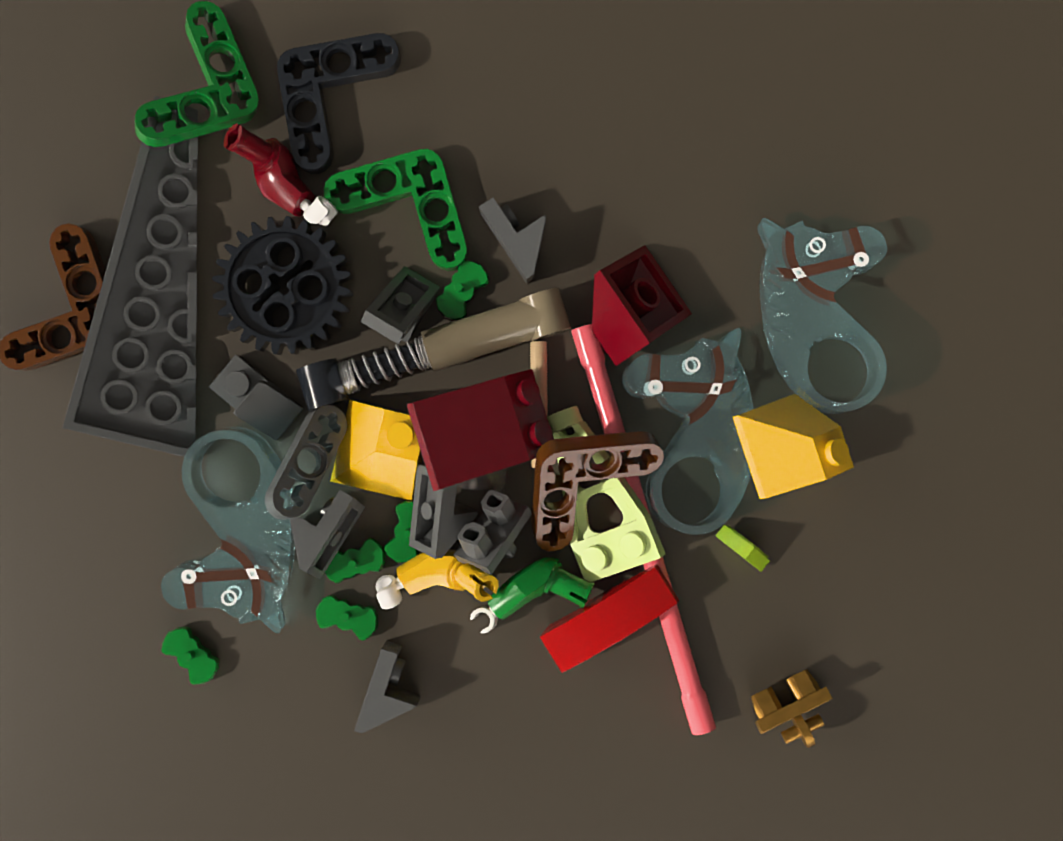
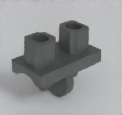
[453,490,532,575]

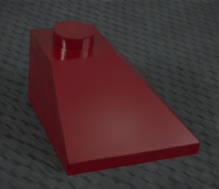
[592,245,692,366]

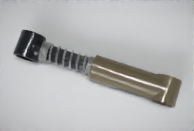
[296,287,571,411]

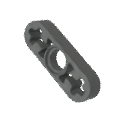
[265,405,347,520]

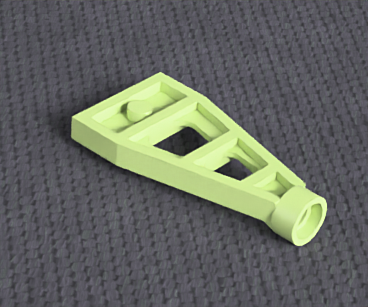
[547,406,666,582]

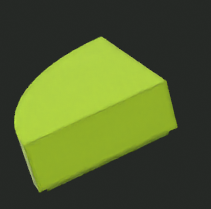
[716,525,770,572]

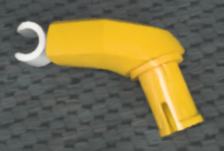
[375,549,499,609]

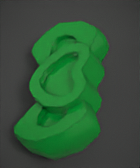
[435,260,489,320]
[384,501,418,563]
[325,537,385,584]
[316,594,378,641]
[161,627,220,685]

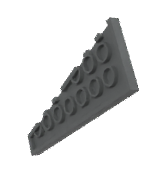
[62,96,198,459]

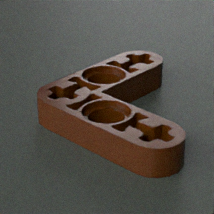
[0,223,106,371]
[531,431,664,551]

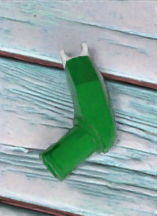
[470,557,595,633]

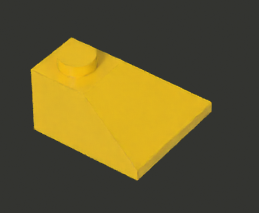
[733,394,854,499]
[330,400,423,501]

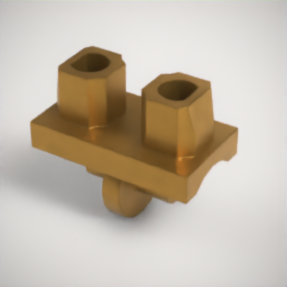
[751,669,833,748]

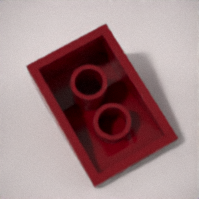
[407,369,554,491]

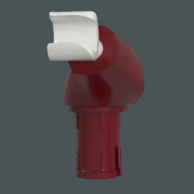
[224,124,338,226]

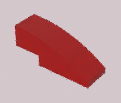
[540,564,679,673]

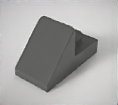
[479,198,546,284]
[361,266,440,344]
[209,354,304,441]
[409,463,478,559]
[290,490,365,579]
[354,640,421,733]

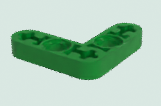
[134,1,259,147]
[324,149,468,271]

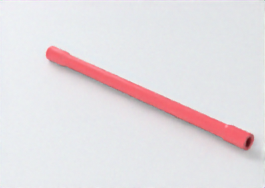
[571,324,716,735]

